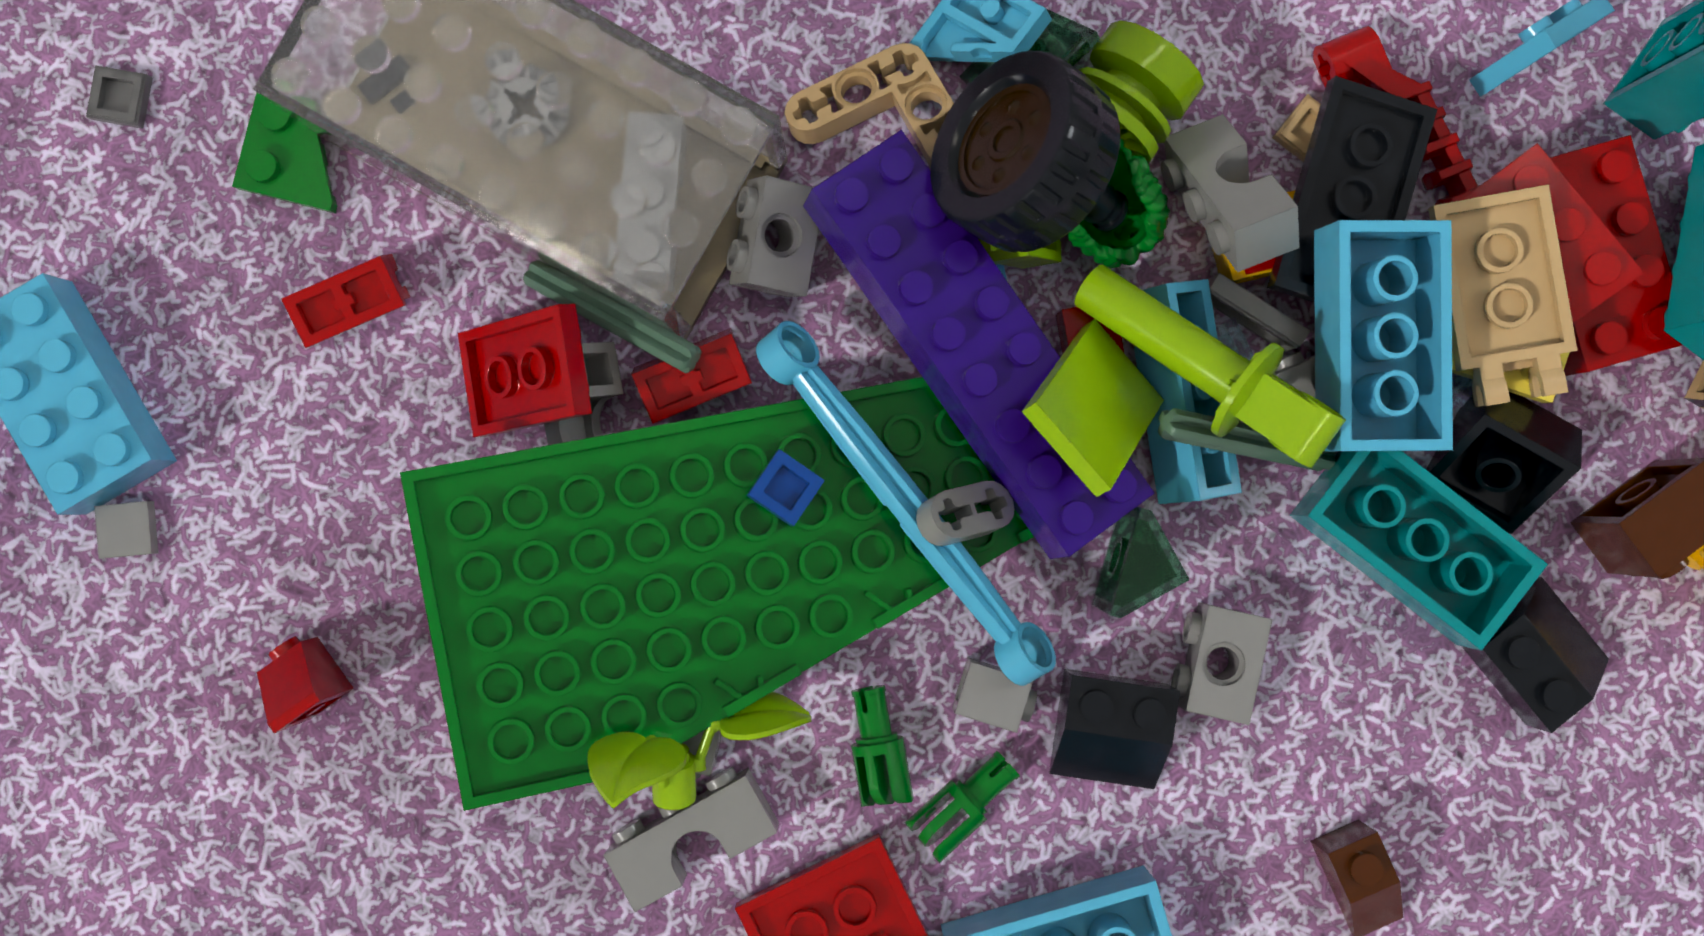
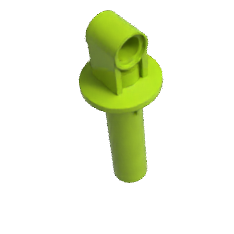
[1074,264,1346,468]

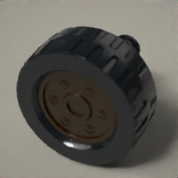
[930,50,1128,252]

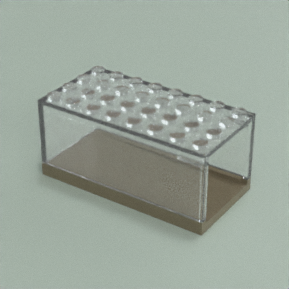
[253,0,788,340]

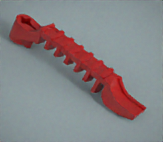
[1313,26,1480,205]

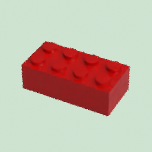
[1550,135,1682,376]

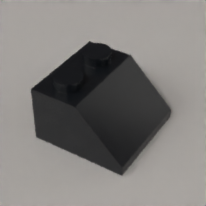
[1426,392,1582,534]
[1462,577,1609,733]
[1049,669,1180,789]

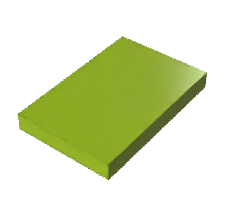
[1022,319,1164,497]

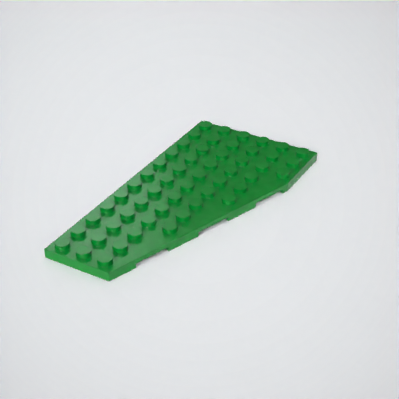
[400,377,1034,811]

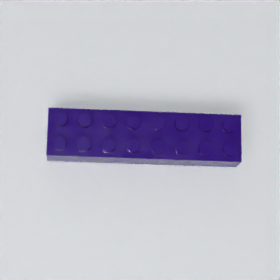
[803,129,1155,559]

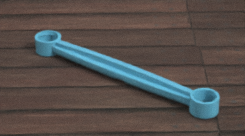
[756,321,1056,686]

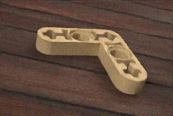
[784,43,954,168]

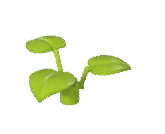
[587,692,812,810]

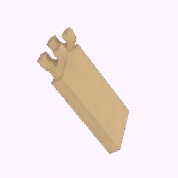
[1428,184,1577,407]

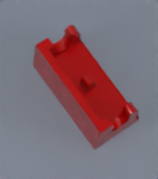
[281,254,410,348]
[631,328,752,424]

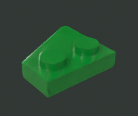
[232,85,337,214]

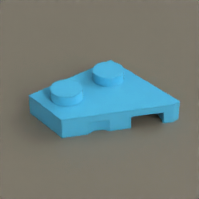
[910,0,1052,62]
[1469,0,1615,97]

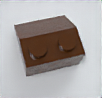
[1570,458,1704,579]

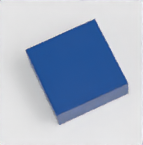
[746,449,825,527]

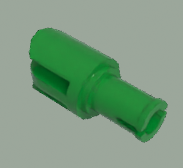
[851,685,914,807]
[905,751,1020,863]

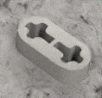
[916,481,1014,546]

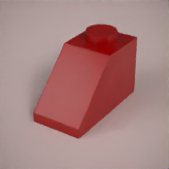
[257,636,354,733]

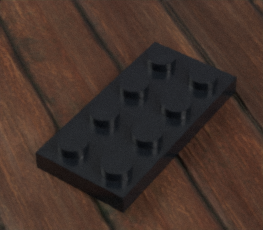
[1267,76,1438,303]

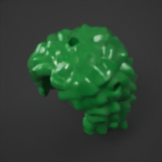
[1068,138,1170,268]

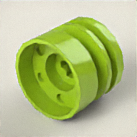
[1078,20,1204,165]

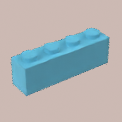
[1133,279,1242,504]

